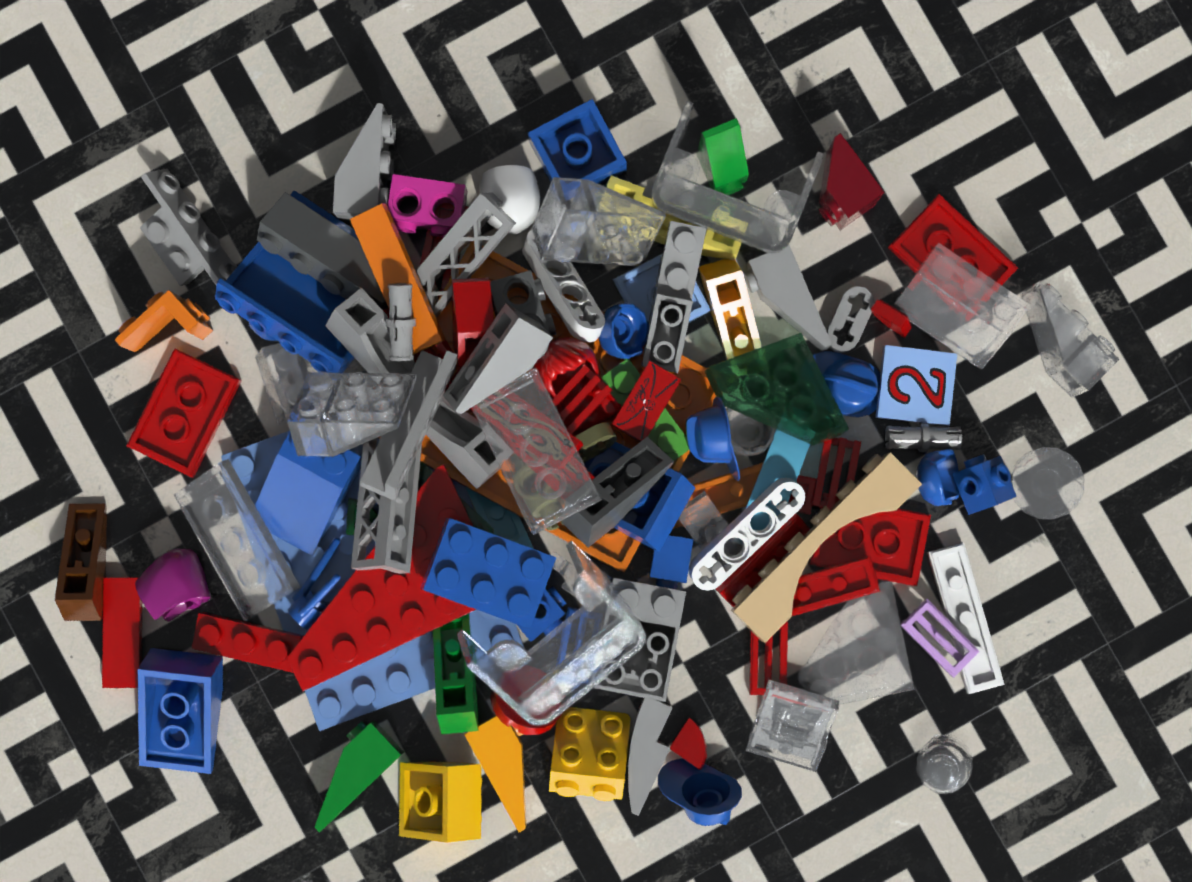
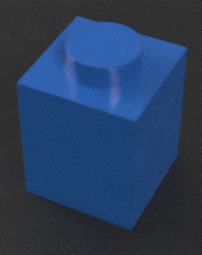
[649,535,693,589]

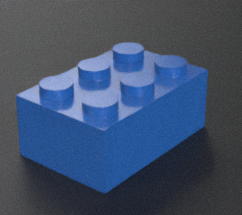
[420,518,557,629]

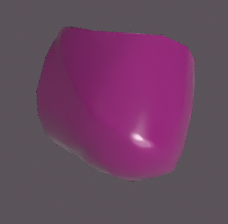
[135,548,210,622]

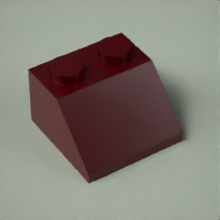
[819,133,884,231]

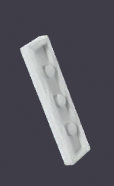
[927,543,1004,694]

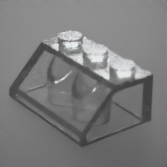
[893,243,1030,370]

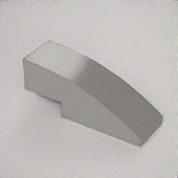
[628,698,672,816]

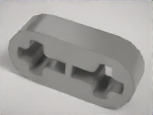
[827,286,875,354]

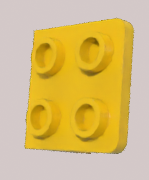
[549,706,631,801]

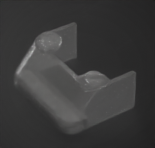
[652,101,825,254]
[457,540,646,726]

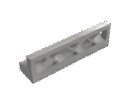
[416,192,516,318]
[360,350,457,501]
[351,419,422,574]

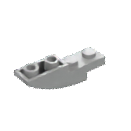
[641,221,707,373]

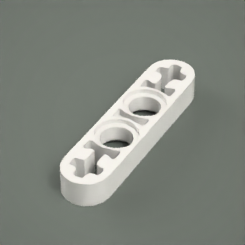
[522,229,605,342]
[689,477,805,591]

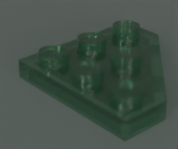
[705,333,849,446]

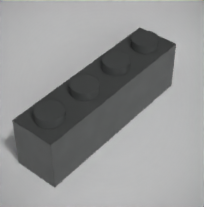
[257,192,388,310]

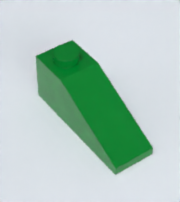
[697,118,749,196]
[433,613,479,734]
[315,720,404,833]

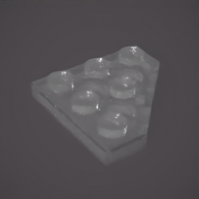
[798,581,914,706]

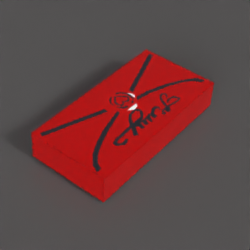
[611,361,682,442]

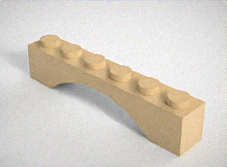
[731,453,922,643]

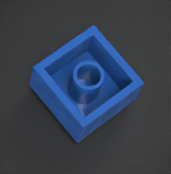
[528,99,627,205]

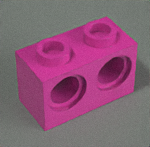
[388,174,468,238]

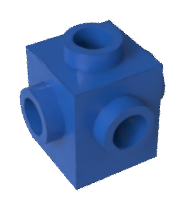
[953,454,1017,515]
[517,586,567,642]

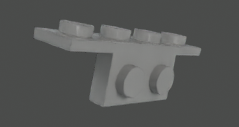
[140,169,238,286]

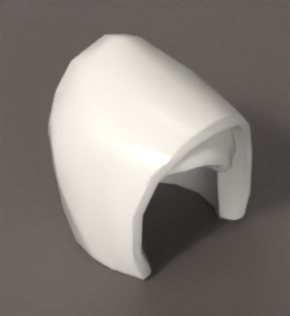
[480,165,540,235]

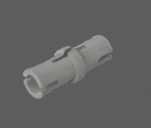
[386,283,416,361]
[885,423,962,452]

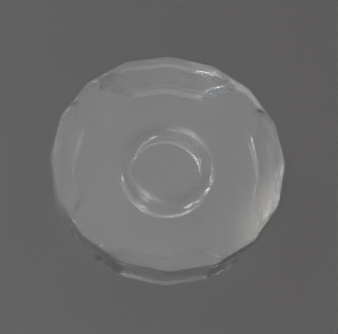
[1011,447,1085,520]

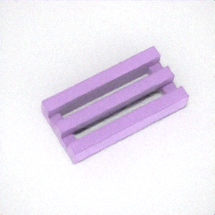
[899,599,980,678]

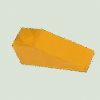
[699,259,767,379]
[464,715,527,832]

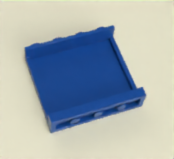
[215,190,359,380]

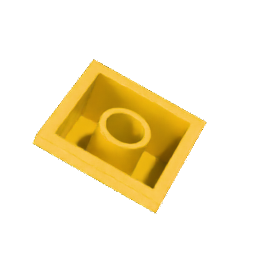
[399,762,482,843]

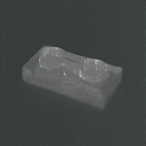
[678,491,743,567]

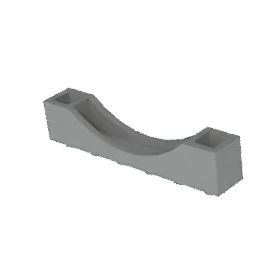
[326,288,515,489]

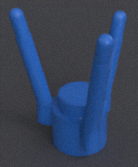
[287,538,340,630]

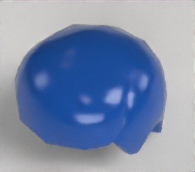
[599,303,649,359]
[916,449,959,506]

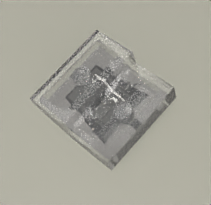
[746,679,840,772]

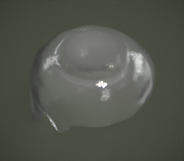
[726,400,776,456]
[916,735,973,794]

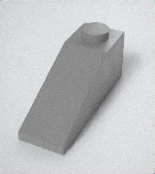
[743,244,832,351]
[443,303,553,414]

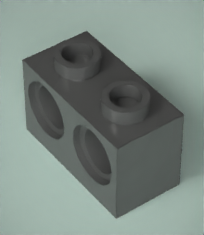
[490,270,556,342]

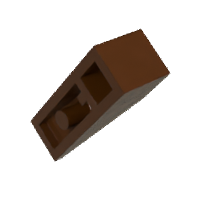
[55,503,107,621]

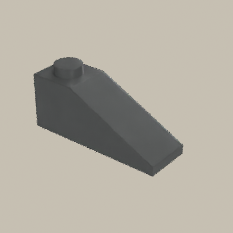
[562,437,674,548]

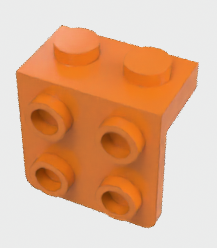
[115,290,213,352]

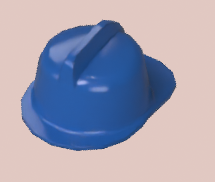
[799,351,880,418]
[685,396,740,481]
[658,758,742,826]

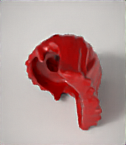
[532,337,621,436]

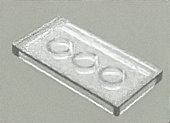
[472,368,602,535]
[174,459,300,621]

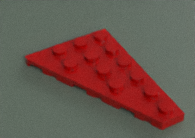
[287,464,476,691]

